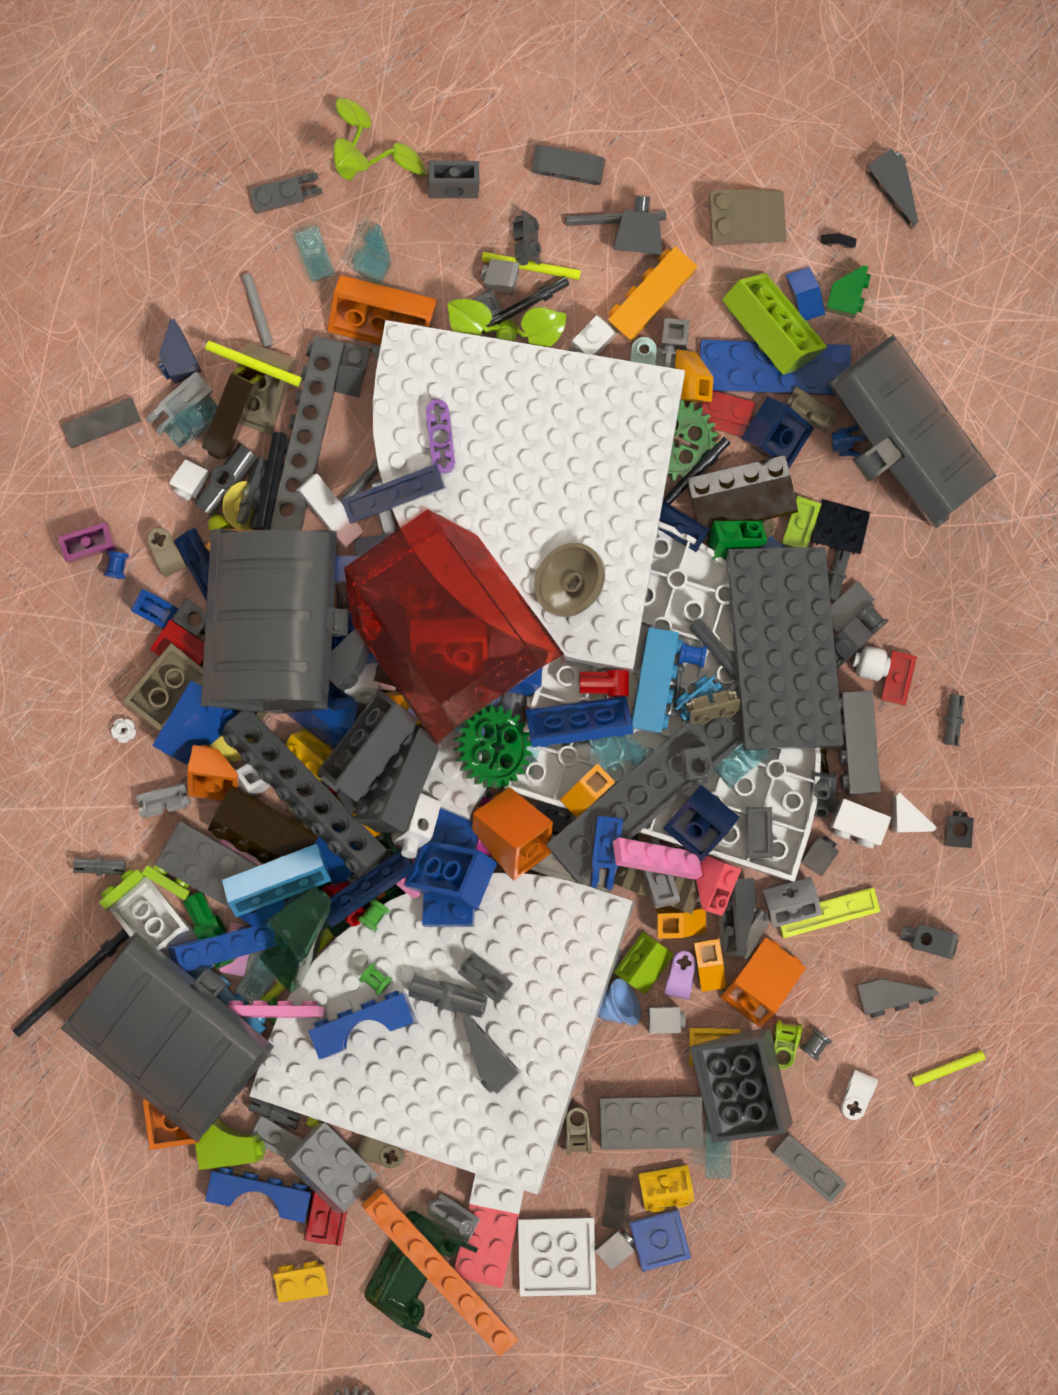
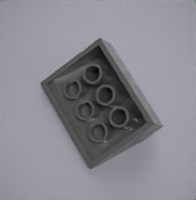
[690,1028,793,1143]

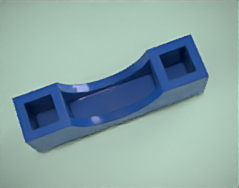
[168,920,277,972]
[308,990,418,1060]
[205,1167,312,1223]

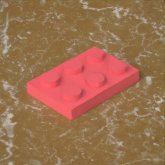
[455,1204,519,1288]

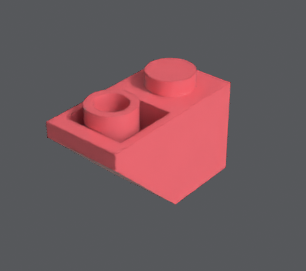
[696,855,741,916]

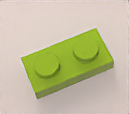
[782,496,821,548]
[142,865,192,900]
[99,869,145,910]

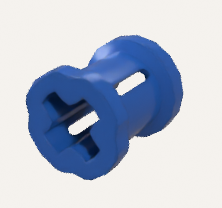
[103,551,129,580]
[678,642,707,668]

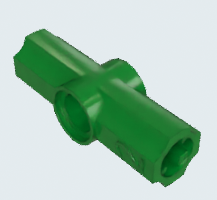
[183,892,237,969]

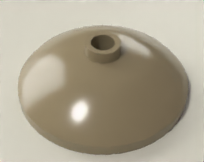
[534,543,605,617]

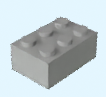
[283,1122,378,1213]

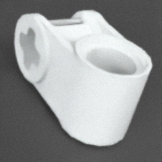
[841,1069,878,1120]

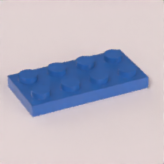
[525,696,634,747]

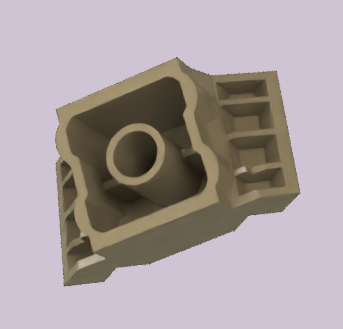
[614,839,701,914]

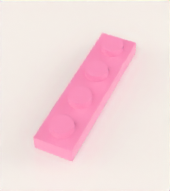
[613,838,702,880]
[226,1001,325,1018]

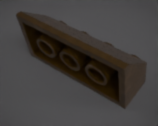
[687,455,798,534]
[208,785,319,864]

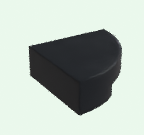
[820,233,857,248]

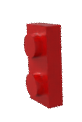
[880,651,917,706]

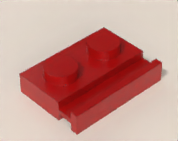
[701,391,755,437]
[150,619,205,666]
[303,1190,348,1246]

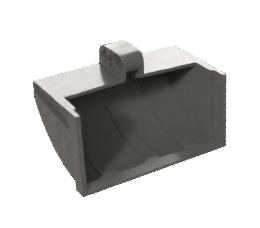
[826,334,996,528]
[201,529,349,714]
[61,932,274,1142]

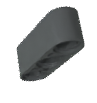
[530,145,606,185]

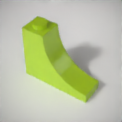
[195,1118,266,1170]

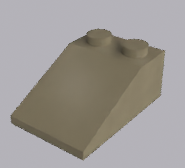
[709,189,786,246]
[237,342,296,435]
[122,643,203,735]

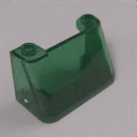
[260,886,331,993]

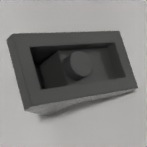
[335,343,371,398]

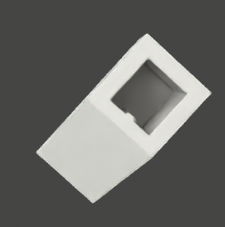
[169,459,210,501]

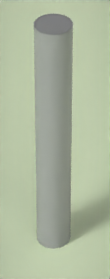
[242,273,273,348]

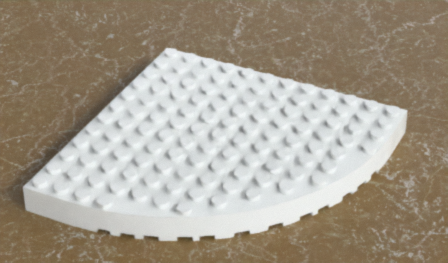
[373,320,685,672]
[504,521,821,882]
[250,873,635,1194]

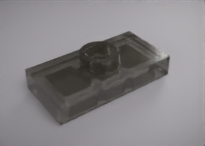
[602,1175,633,1229]

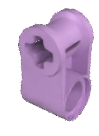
[664,950,696,1000]

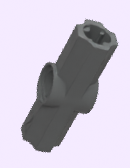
[195,443,258,517]
[408,975,488,1018]

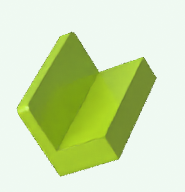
[613,932,674,995]

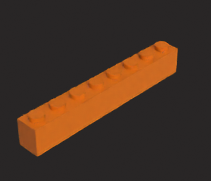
[361,1187,518,1357]

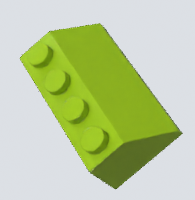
[722,273,827,375]

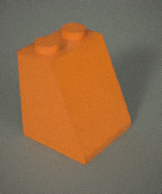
[472,787,553,881]
[720,938,807,1028]

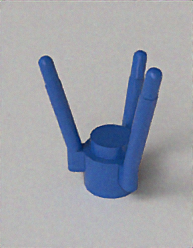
[832,425,867,457]

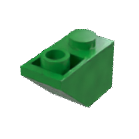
[825,265,871,318]
[707,521,767,560]

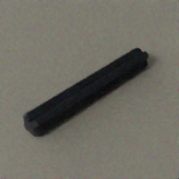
[255,432,287,530]

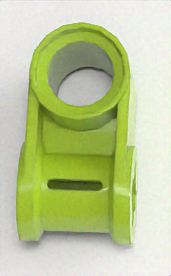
[773,1019,802,1069]

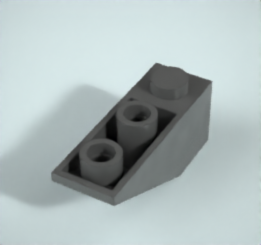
[855,978,939,1018]

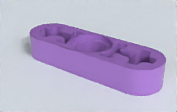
[426,399,455,474]

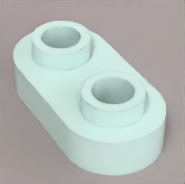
[630,337,657,365]

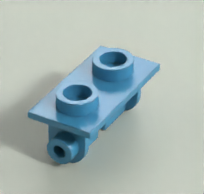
[673,675,724,722]

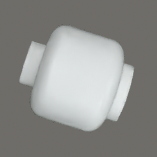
[852,646,891,681]

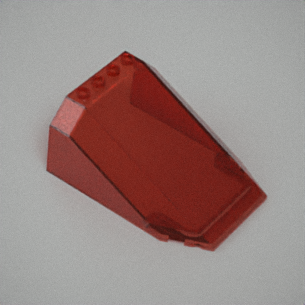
[344,509,566,749]

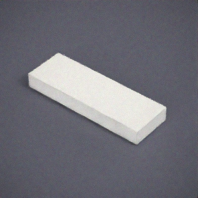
[297,474,363,548]

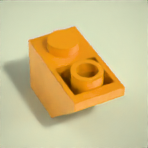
[675,349,714,403]
[560,763,615,818]
[655,907,706,939]
[693,938,726,992]

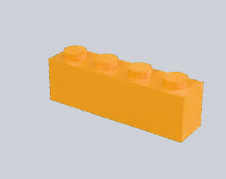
[608,246,698,343]

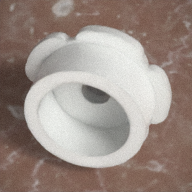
[111,718,136,743]

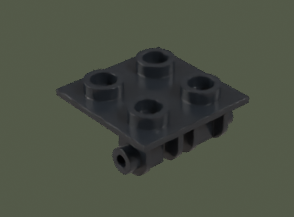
[811,499,870,555]

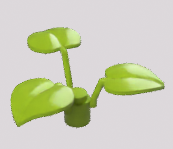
[333,97,427,180]
[448,299,566,347]

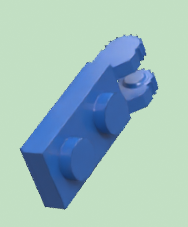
[590,815,623,890]

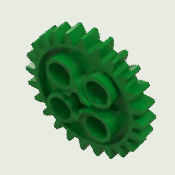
[667,400,718,481]
[453,705,532,788]

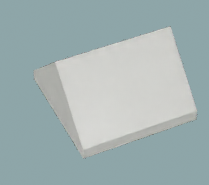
[891,793,937,833]

